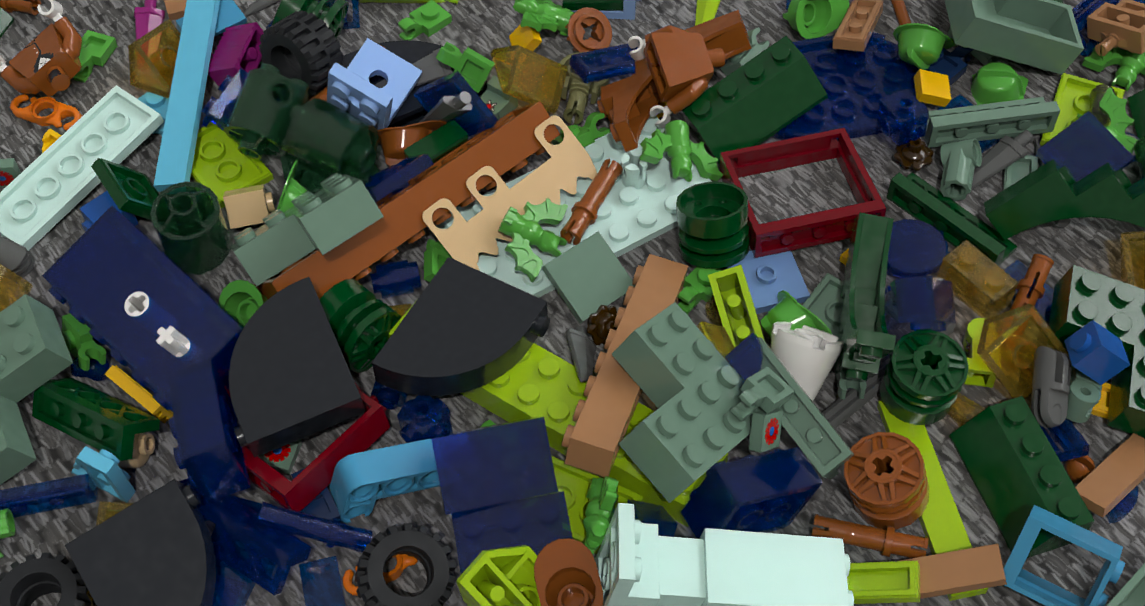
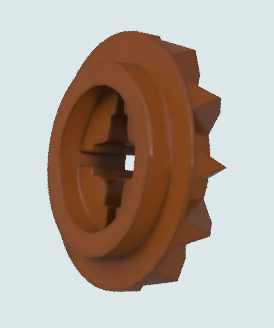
[565,7,612,55]

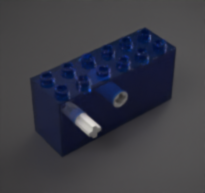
[42,206,243,422]

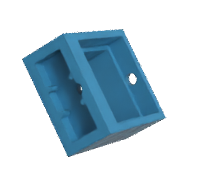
[1004,505,1126,606]

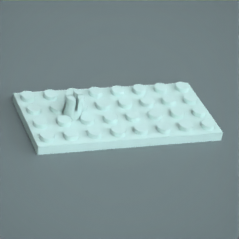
[436,116,712,298]

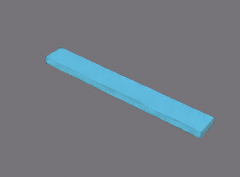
[153,0,220,192]

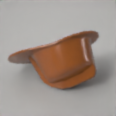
[372,120,447,167]
[534,538,603,606]

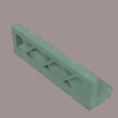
[918,97,1060,148]
[732,337,855,480]

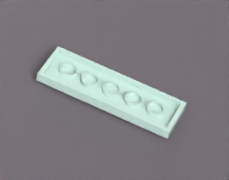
[0,85,164,251]

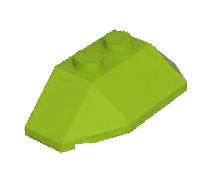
[456,545,541,606]

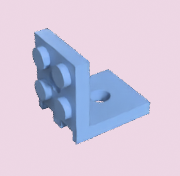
[326,38,422,130]

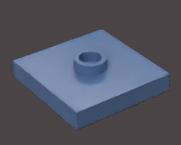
[725,251,810,314]

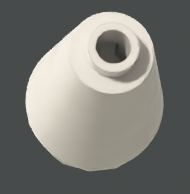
[771,321,844,401]

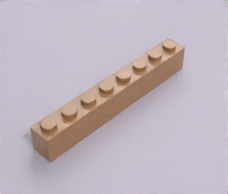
[562,254,688,477]

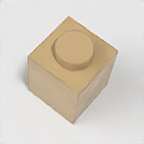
[223,184,275,229]

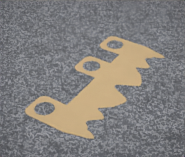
[422,115,597,271]

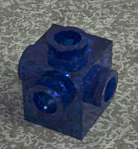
[877,89,929,146]
[397,395,453,443]

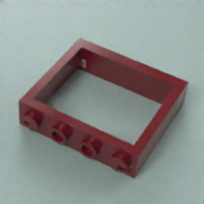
[720,128,886,258]
[191,383,390,516]

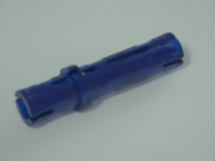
[256,501,373,553]

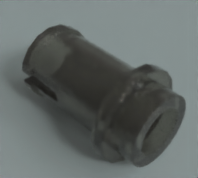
[1086,84,1116,126]

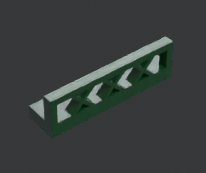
[886,172,1017,273]
[32,378,160,461]

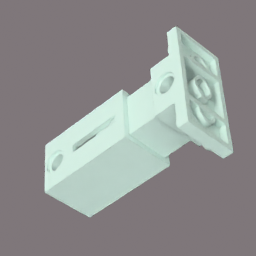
[595,503,854,606]

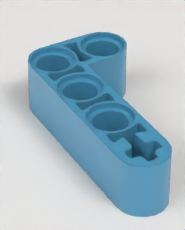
[329,433,482,523]

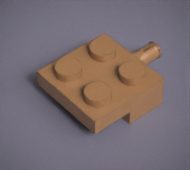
[1087,0,1145,56]

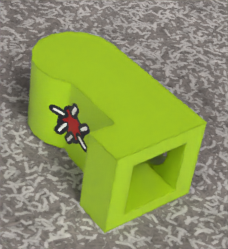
[962,318,998,388]

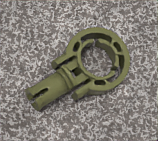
[557,52,611,124]

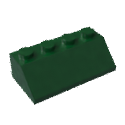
[682,36,828,166]
[949,396,1095,558]

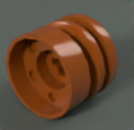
[844,432,929,530]

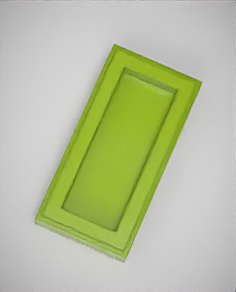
[847,560,920,604]

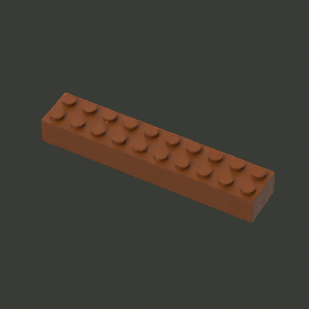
[254,101,560,300]

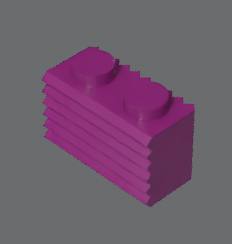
[208,22,264,90]

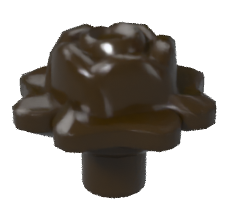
[894,137,934,171]
[587,305,617,345]

